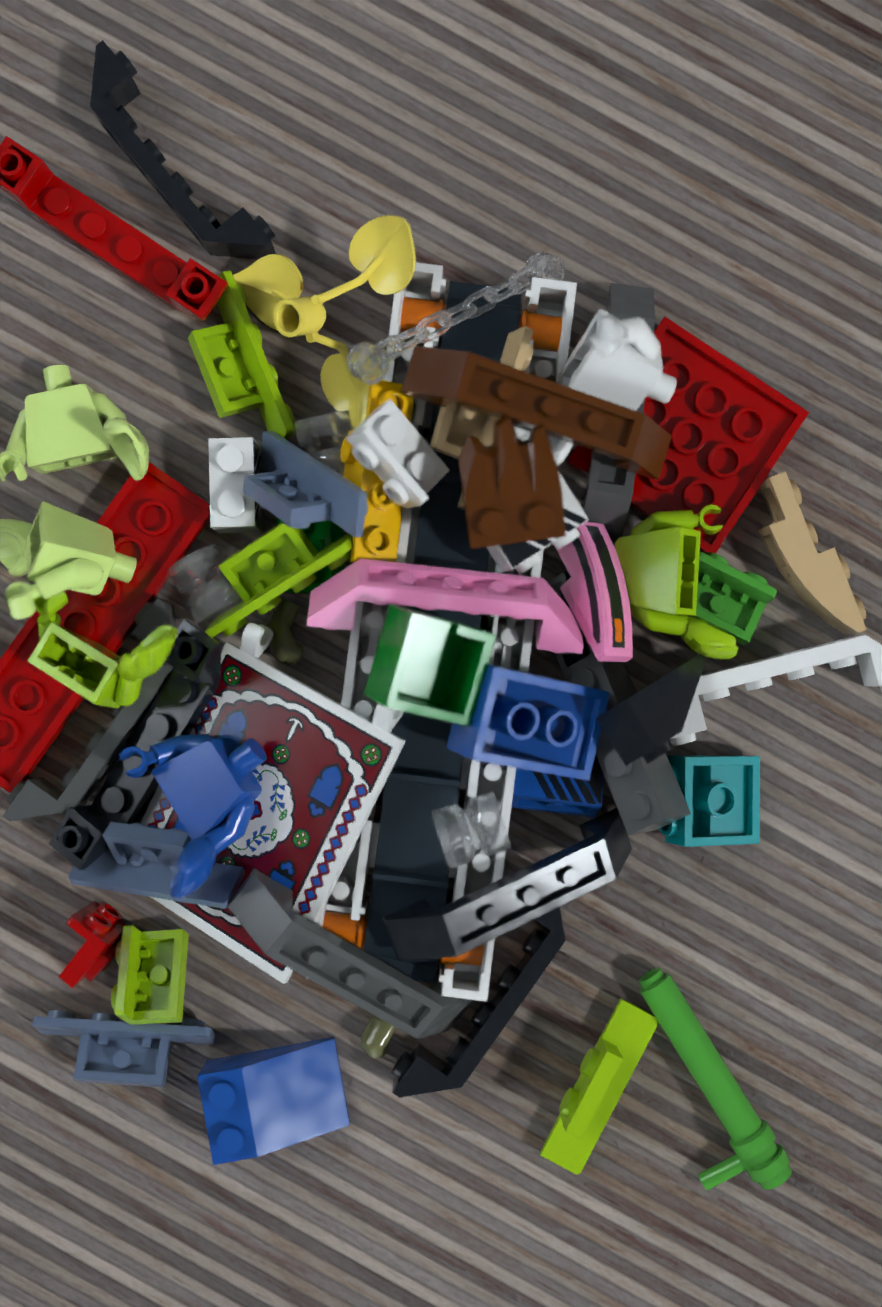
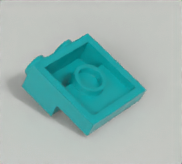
[659,755,760,847]

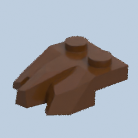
[458,413,566,549]

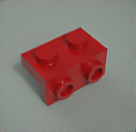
[58,901,127,988]

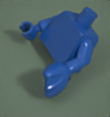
[119,734,267,898]

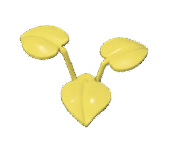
[233,215,416,429]

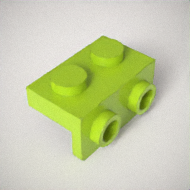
[111,925,189,1025]

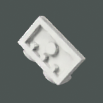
[346,399,450,509]

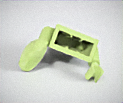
[0,365,149,482]
[0,501,137,619]

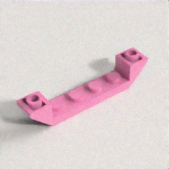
[307,559,584,654]

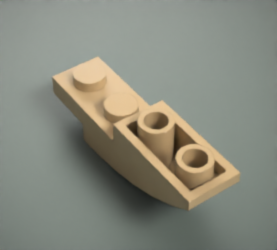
[758,471,867,635]

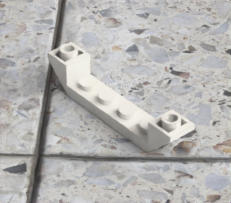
[669,635,882,746]

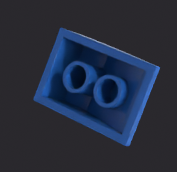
[446,663,610,781]
[197,1037,350,1165]

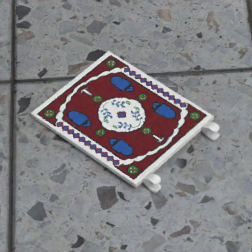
[141,623,406,984]

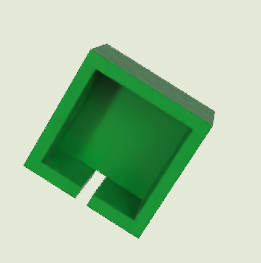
[364,604,496,726]

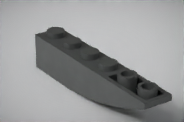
[547,572,691,835]

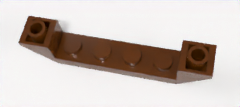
[400,346,672,480]

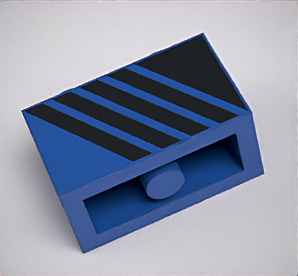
[511,754,604,818]

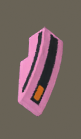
[555,521,633,662]

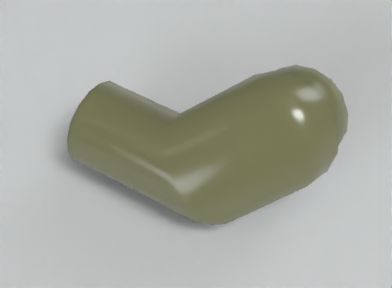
[267,598,303,664]
[361,1015,398,1059]

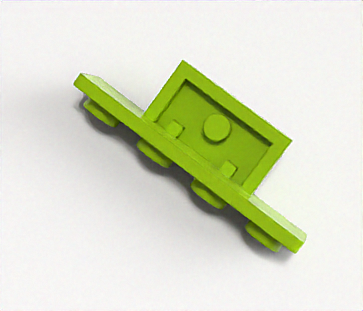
[188,270,295,440]
[204,522,353,638]
[540,997,659,1175]

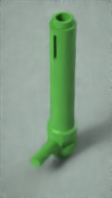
[638,967,792,1191]

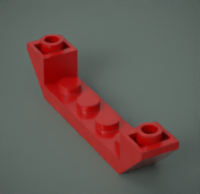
[0,136,228,321]

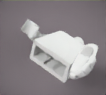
[513,309,677,466]

